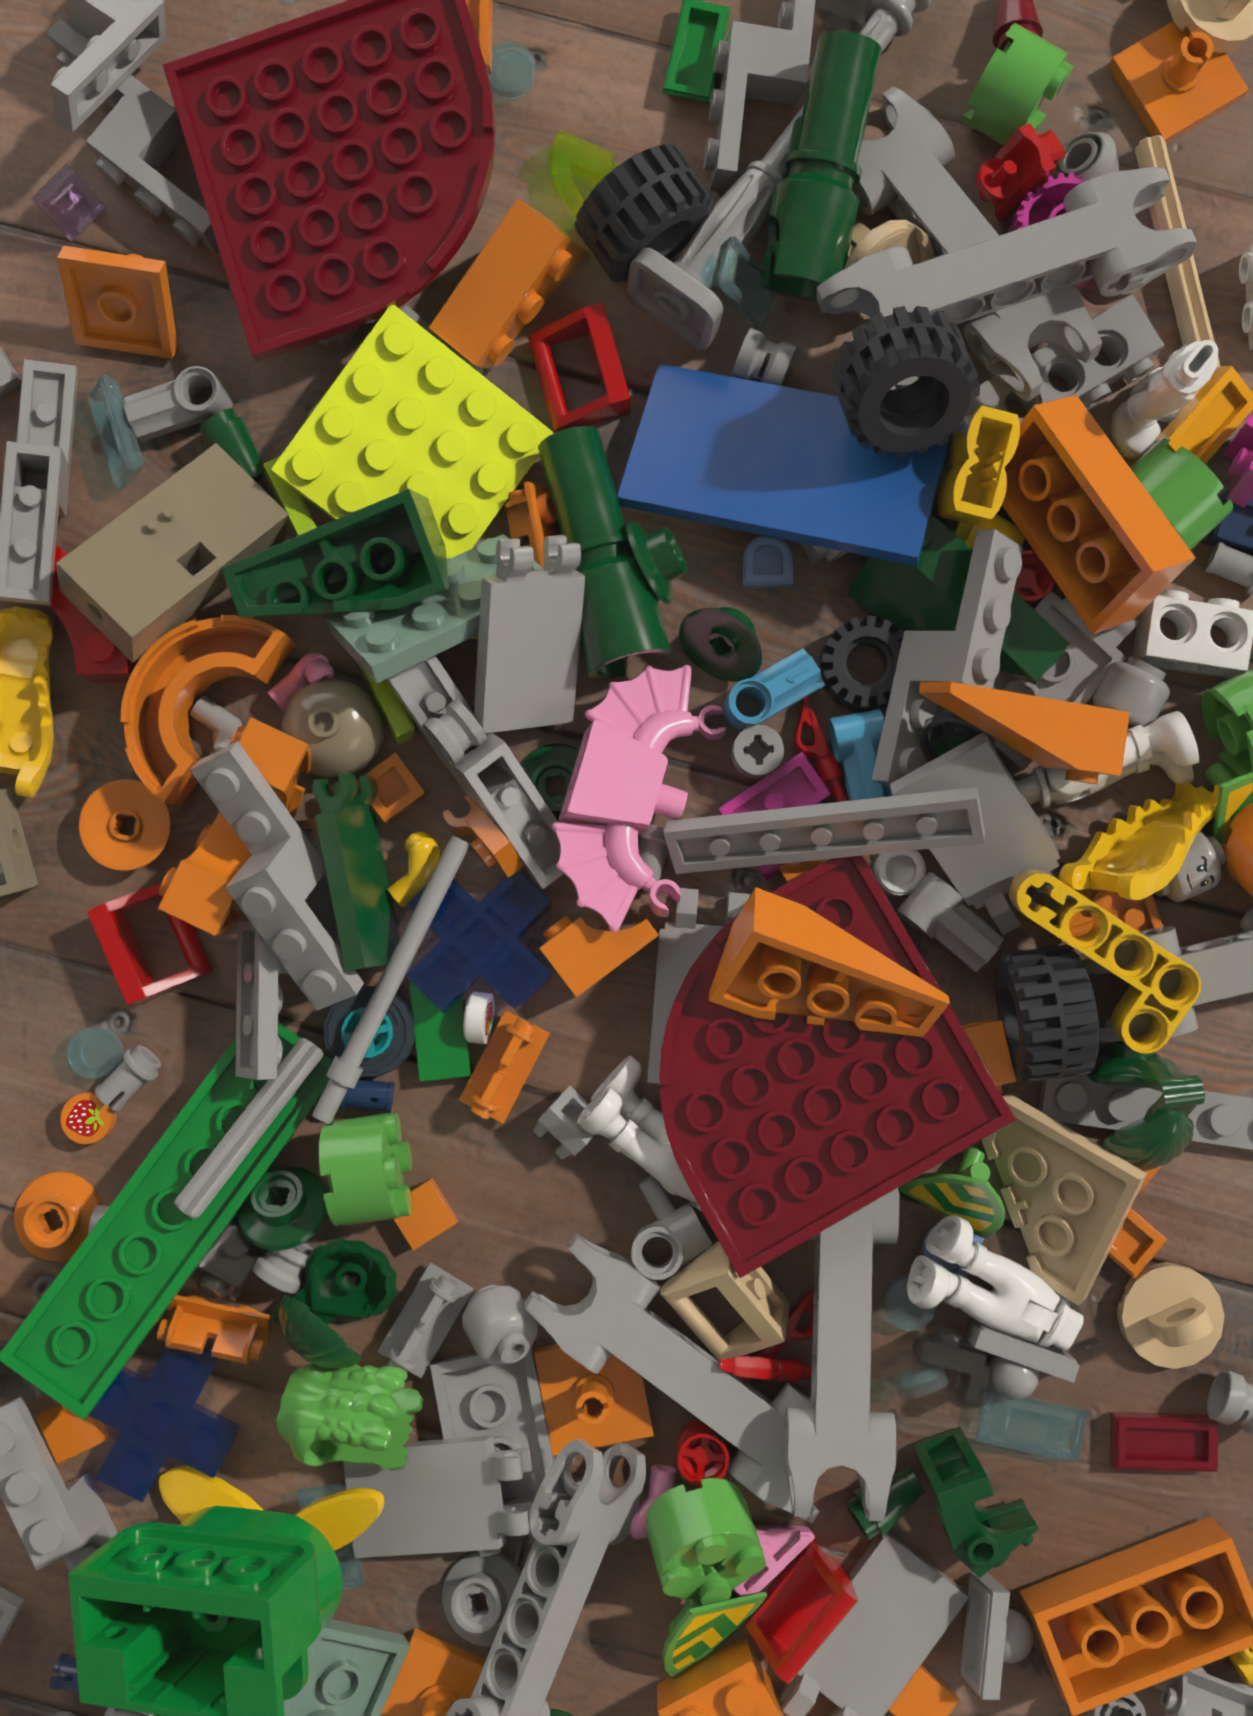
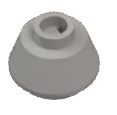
[1052,132,1119,183]

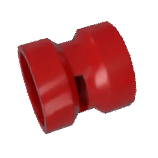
[1014,550,1055,606]
[676,1420,729,1486]

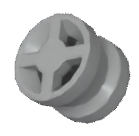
[423,699,488,766]
[731,724,784,779]
[252,1242,313,1293]

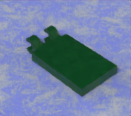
[312,773,400,971]

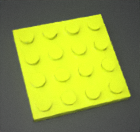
[270,305,554,559]

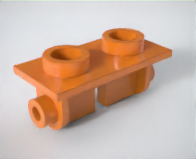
[504,482,559,568]
[458,1010,550,1124]
[157,1295,270,1365]

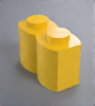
[937,405,1020,525]

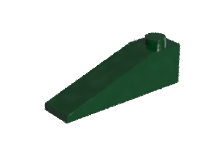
[222,489,449,618]
[847,514,1070,685]

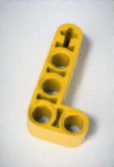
[1009,869,1201,1053]

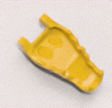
[0,606,54,798]
[1058,782,1220,900]

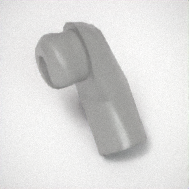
[190,695,243,755]

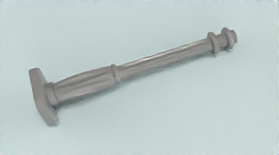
[627,0,931,350]

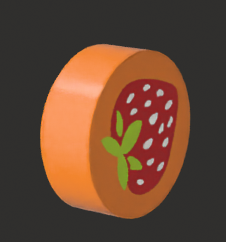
[60,1091,117,1144]

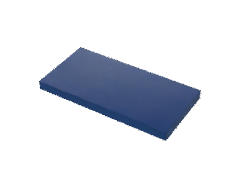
[617,364,953,566]

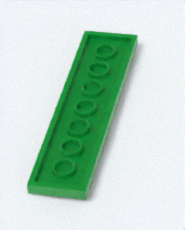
[0,1022,333,1421]

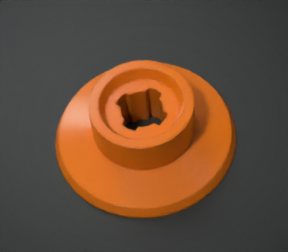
[79,779,170,871]
[14,1172,103,1263]

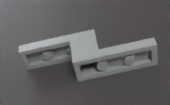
[50,0,166,132]
[703,0,815,192]
[47,18,219,254]
[0,359,78,606]
[871,529,1023,788]
[385,655,563,889]
[190,741,364,1011]
[236,818,340,1080]
[0,1395,118,1572]

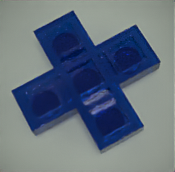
[405,871,552,1014]
[89,1347,241,1502]

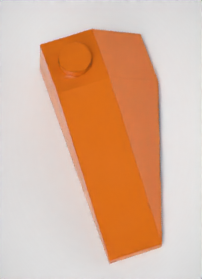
[919,682,1130,784]
[708,888,950,1037]

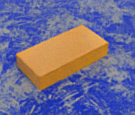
[1155,366,1253,464]

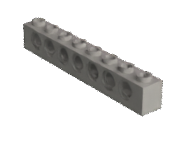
[799,294,1164,564]

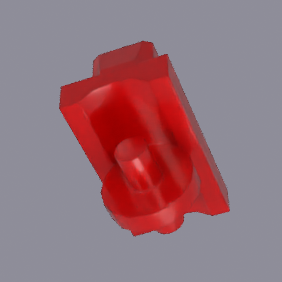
[974,123,1066,222]

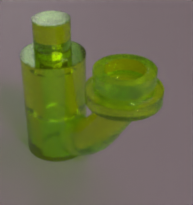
[548,129,620,230]

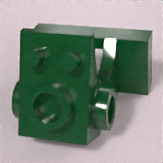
[912,1427,1039,1578]

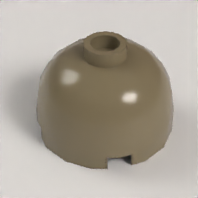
[281,678,385,780]

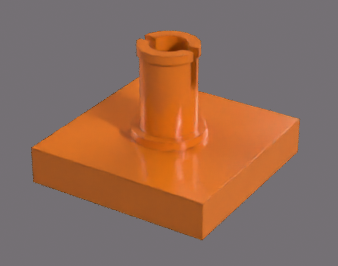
[1107,21,1249,144]
[57,246,178,359]
[534,1344,654,1456]
[380,1628,486,1716]

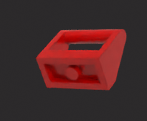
[527,302,631,433]
[87,882,213,1005]
[745,1541,858,1684]

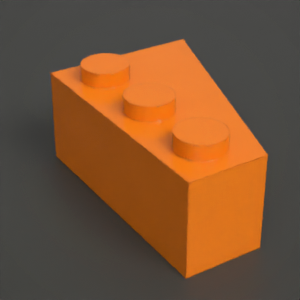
[429,198,589,369]

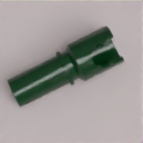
[761,30,882,301]
[538,426,671,679]

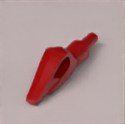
[793,697,849,802]
[739,1285,814,1383]
[718,1356,812,1383]

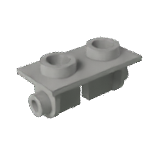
[377,1262,474,1378]
[1154,1667,1253,1716]

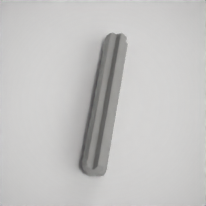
[175,1038,323,1218]

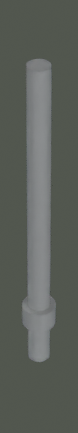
[312,836,470,1124]

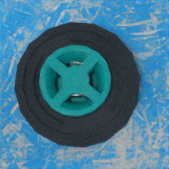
[324,986,415,1077]

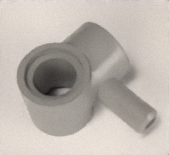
[631,1175,713,1280]

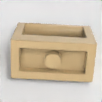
[660,1241,790,1361]

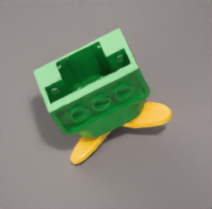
[68,1465,385,1716]

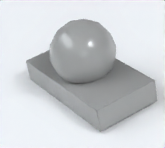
[965,1319,1080,1400]
[960,1572,1035,1700]

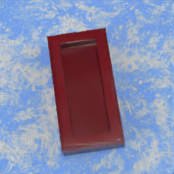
[1110,1412,1218,1472]

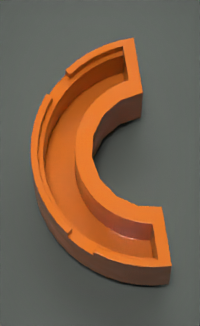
[120,615,297,807]
[158,717,312,936]

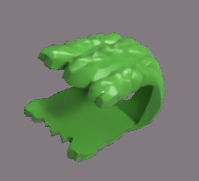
[276,1363,423,1471]

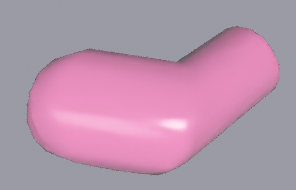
[267,653,334,711]
[628,1464,676,1539]

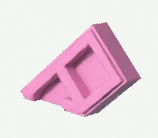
[732,1525,815,1597]

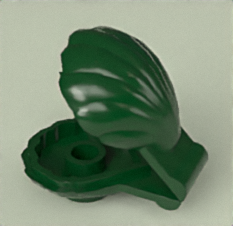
[1085,1041,1205,1171]
[271,1239,398,1369]

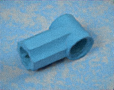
[723,648,825,731]
[828,708,893,801]

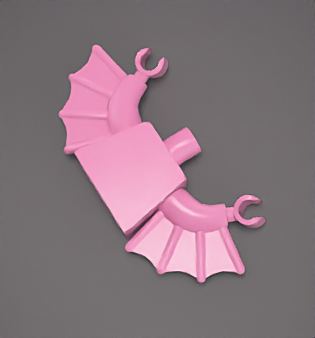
[552,664,727,933]

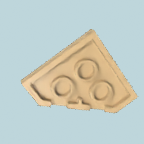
[982,1093,1147,1306]

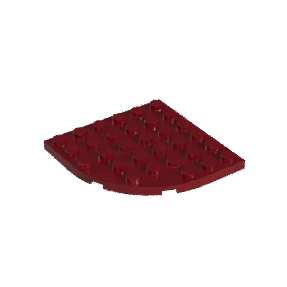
[162,0,496,362]
[659,856,1016,1278]

